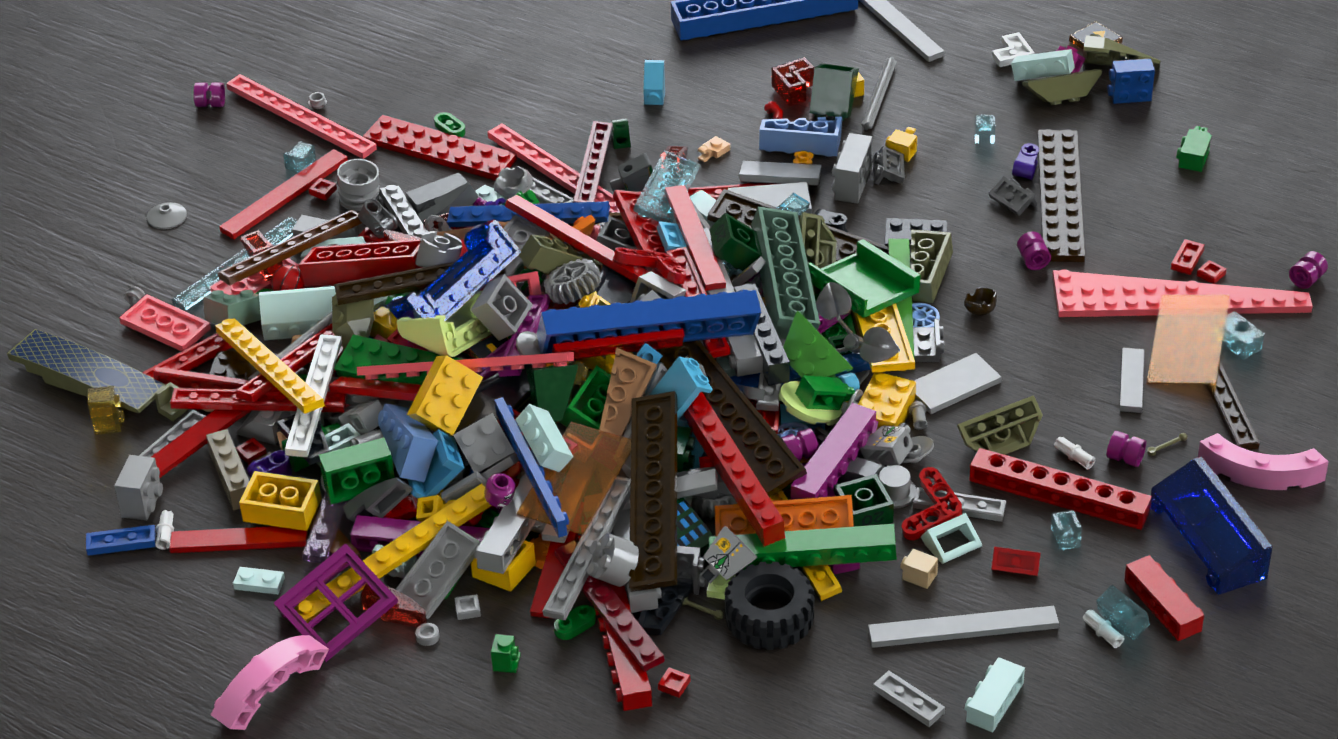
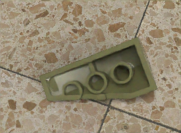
[1083,34,1160,70]

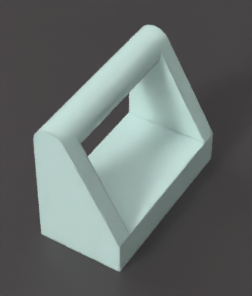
[921,513,982,564]

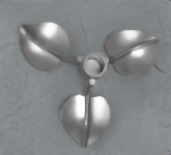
[816,282,900,363]

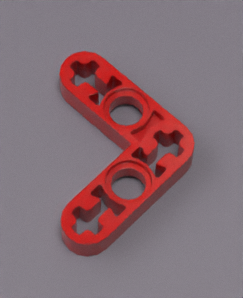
[613,247,687,284]
[901,467,962,540]

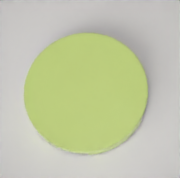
[779,381,842,426]

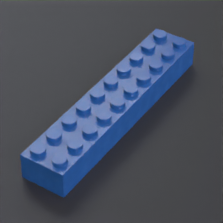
[671,0,858,40]
[537,289,762,354]

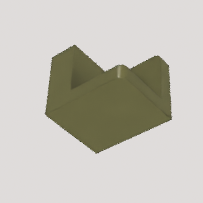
[155,382,189,421]

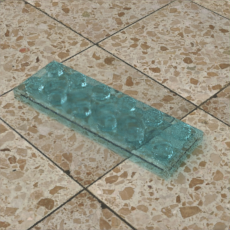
[633,150,701,223]

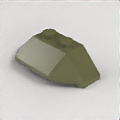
[1022,69,1102,105]
[799,212,837,294]
[332,294,374,350]
[957,395,1043,455]

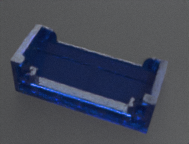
[387,219,521,321]
[1151,456,1273,595]

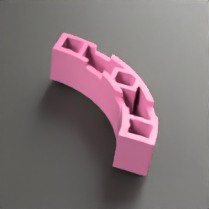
[1197,433,1329,490]
[211,635,329,730]

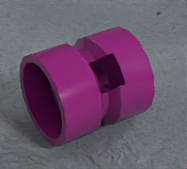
[194,82,225,107]
[1017,231,1051,270]
[1289,251,1328,289]
[781,428,819,461]
[1106,431,1147,467]

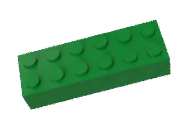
[334,334,463,385]

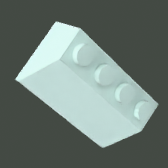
[259,286,336,340]

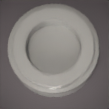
[415,623,440,646]

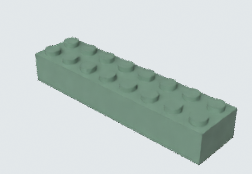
[751,206,820,339]

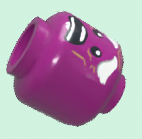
[484,473,515,507]

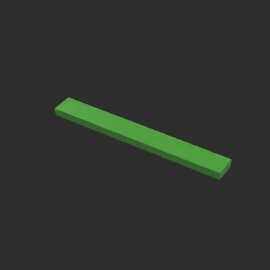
[888,239,914,357]

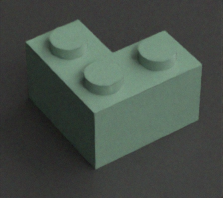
[203,290,261,325]

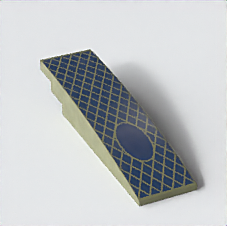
[7,329,165,413]

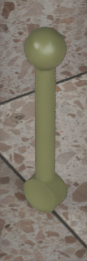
[1147,433,1187,456]
[682,598,723,620]

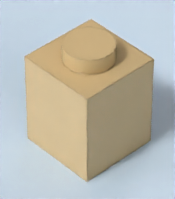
[900,549,938,589]

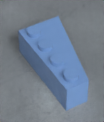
[759,116,842,157]
[378,403,438,482]

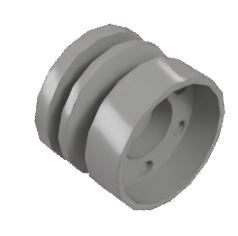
[337,159,379,211]

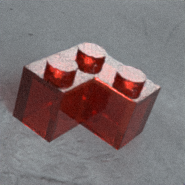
[771,57,814,106]

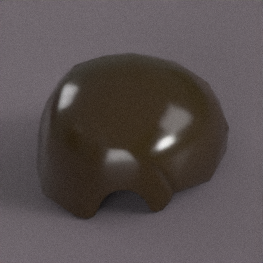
[964,287,997,315]

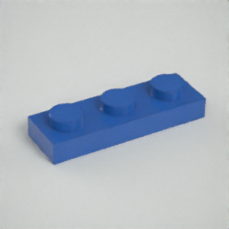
[86,525,156,556]

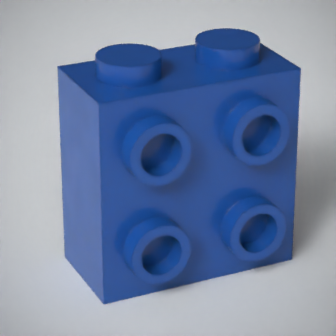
[1107,59,1155,104]

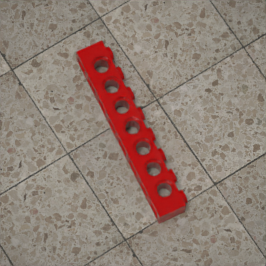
[969,448,1152,530]

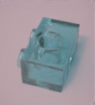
[1214,311,1264,360]
[1096,585,1150,641]

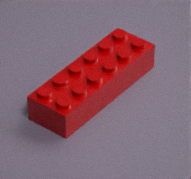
[299,239,424,288]

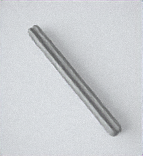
[861,57,897,130]

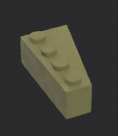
[911,230,953,303]
[518,234,600,275]

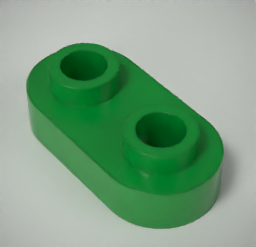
[434,112,466,137]
[554,605,596,640]

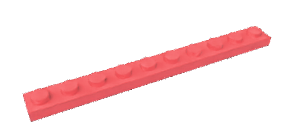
[227,74,377,159]
[488,124,620,213]
[357,352,574,380]

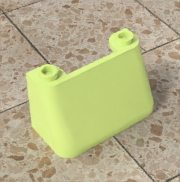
[396,291,491,357]

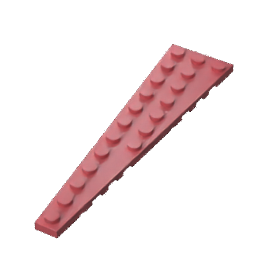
[1053,270,1313,317]

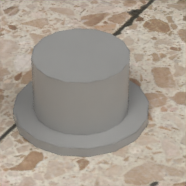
[879,465,916,509]

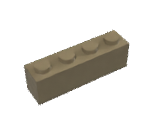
[206,429,249,511]

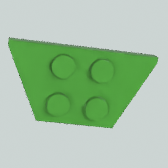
[783,311,853,377]

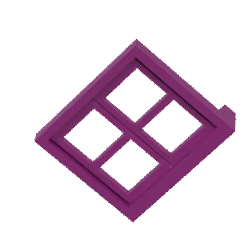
[274,543,399,662]

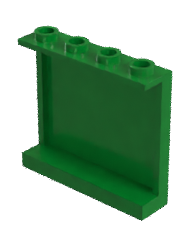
[808,239,921,318]

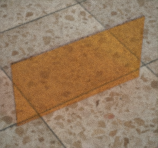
[1147,295,1230,384]
[516,422,631,535]

